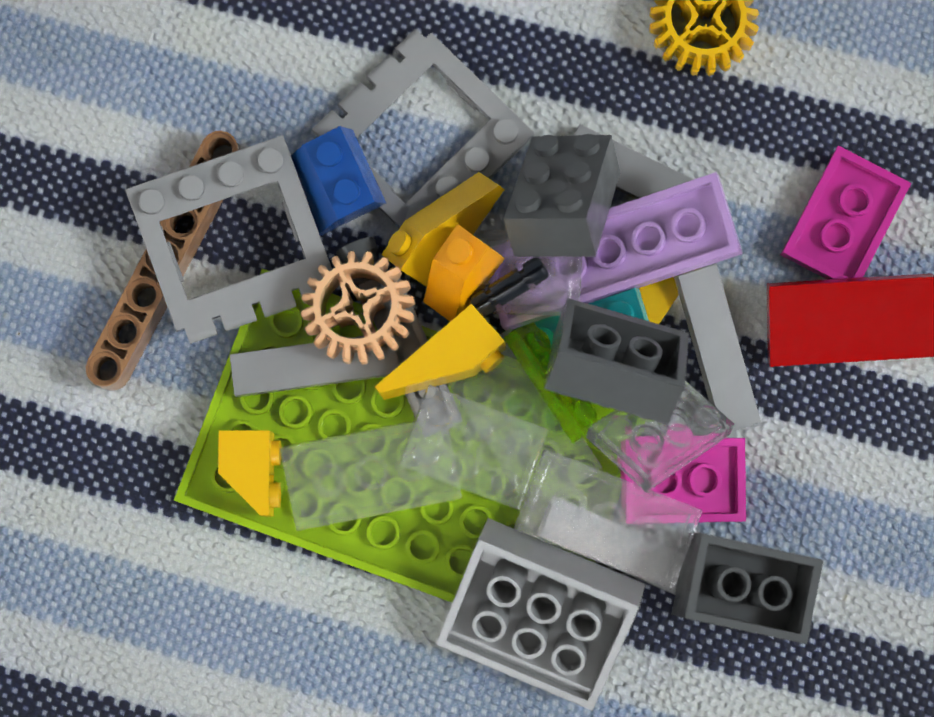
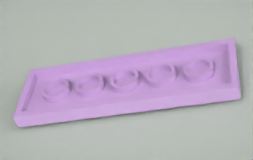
[489,172,743,331]

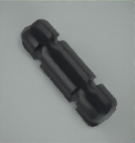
[470,257,549,317]

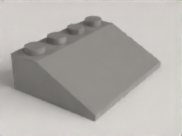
[436,518,645,711]

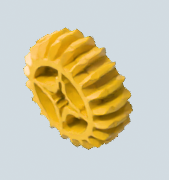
[649,0,759,76]

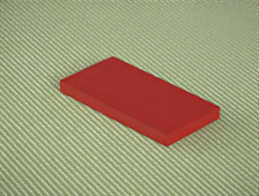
[767,273,934,367]

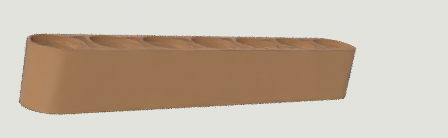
[86,131,241,391]

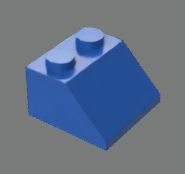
[291,126,386,236]

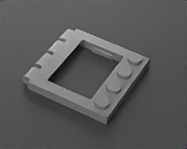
[312,29,534,228]
[125,135,332,344]

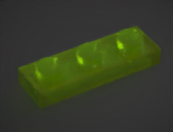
[504,322,602,444]

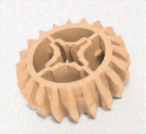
[301,251,415,365]

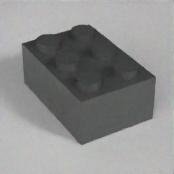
[504,134,620,257]
[544,298,689,424]
[671,532,824,644]

